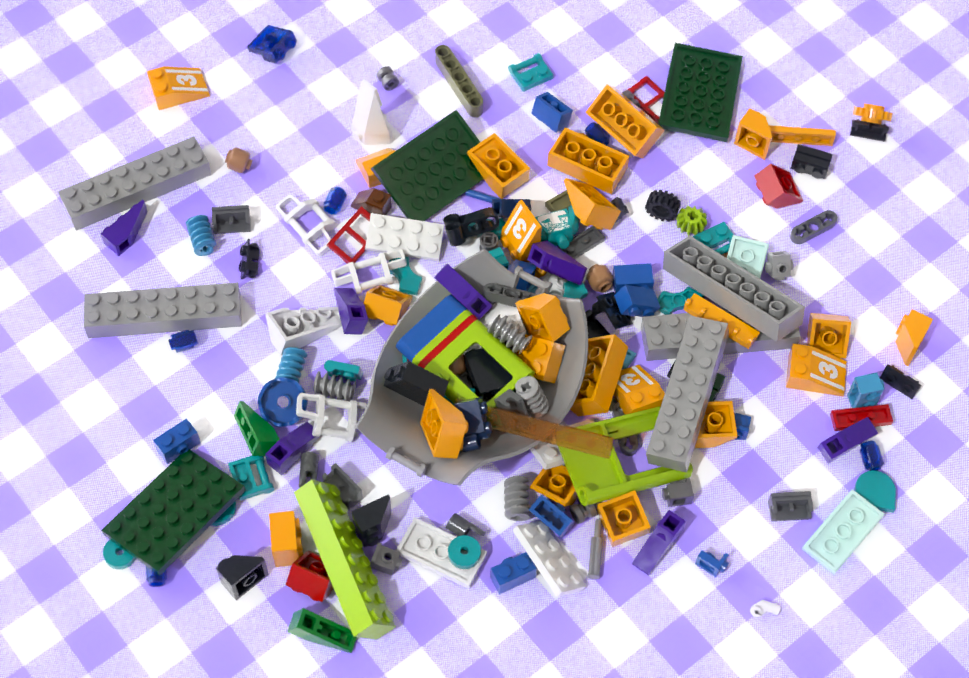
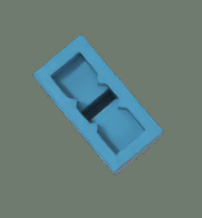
[847,373,885,408]

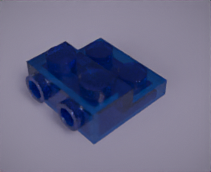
[247,25,297,63]

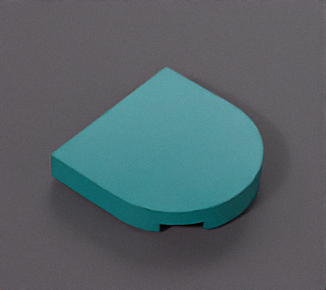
[854,470,896,513]

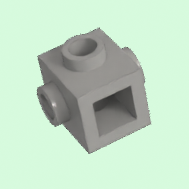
[765,251,794,280]

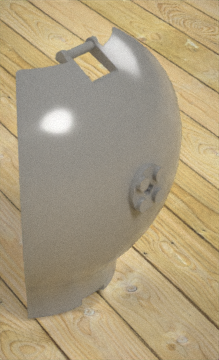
[355,249,588,486]

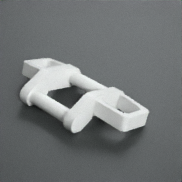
[275,194,337,257]
[331,249,407,294]
[296,393,367,442]

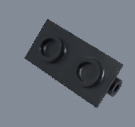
[850,119,889,142]
[238,238,260,279]
[880,364,922,399]

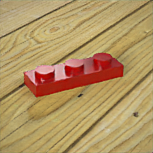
[830,404,893,431]

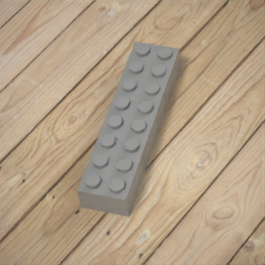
[58,136,212,231]
[663,236,805,342]
[84,282,242,338]
[640,310,801,361]
[646,316,729,473]

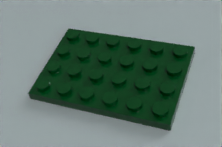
[658,42,743,142]
[371,109,484,221]
[101,449,246,576]

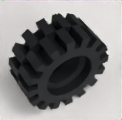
[645,190,681,222]

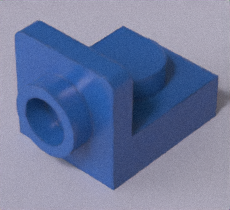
[734,412,751,440]
[695,550,729,577]

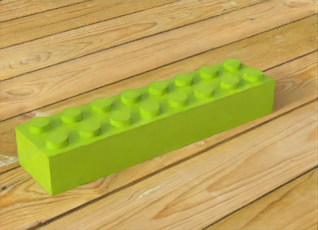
[294,479,396,640]

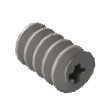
[487,314,533,355]
[313,371,356,401]
[515,376,549,419]
[504,476,530,522]

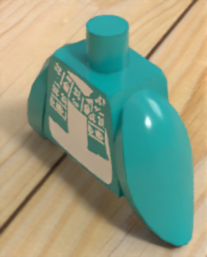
[535,205,580,249]

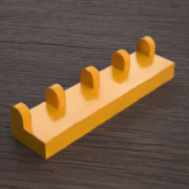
[769,125,836,146]
[683,293,760,349]

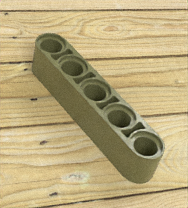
[435,45,483,118]

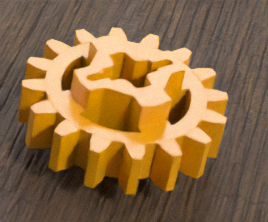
[853,103,893,124]

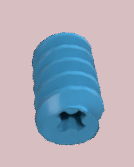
[186,215,216,256]
[275,347,308,382]

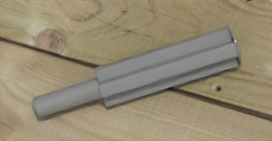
[588,519,603,580]

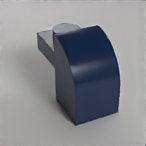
[492,199,531,218]

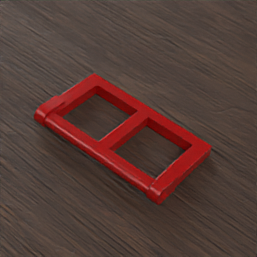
[626,76,664,124]
[326,206,371,264]

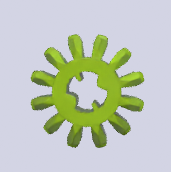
[676,205,707,236]

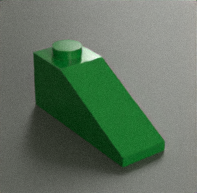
[234,401,280,456]
[287,608,357,653]

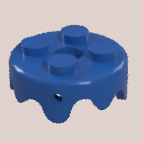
[258,377,308,427]

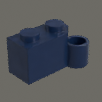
[454,397,492,452]

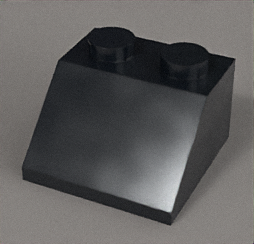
[351,494,392,548]
[216,555,269,601]

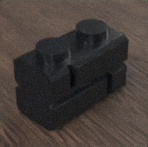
[790,144,833,179]

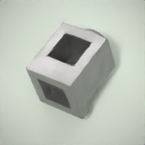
[662,478,694,507]
[370,542,402,576]

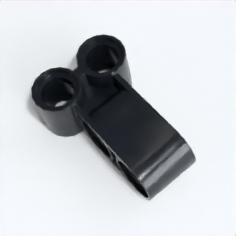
[443,207,500,246]

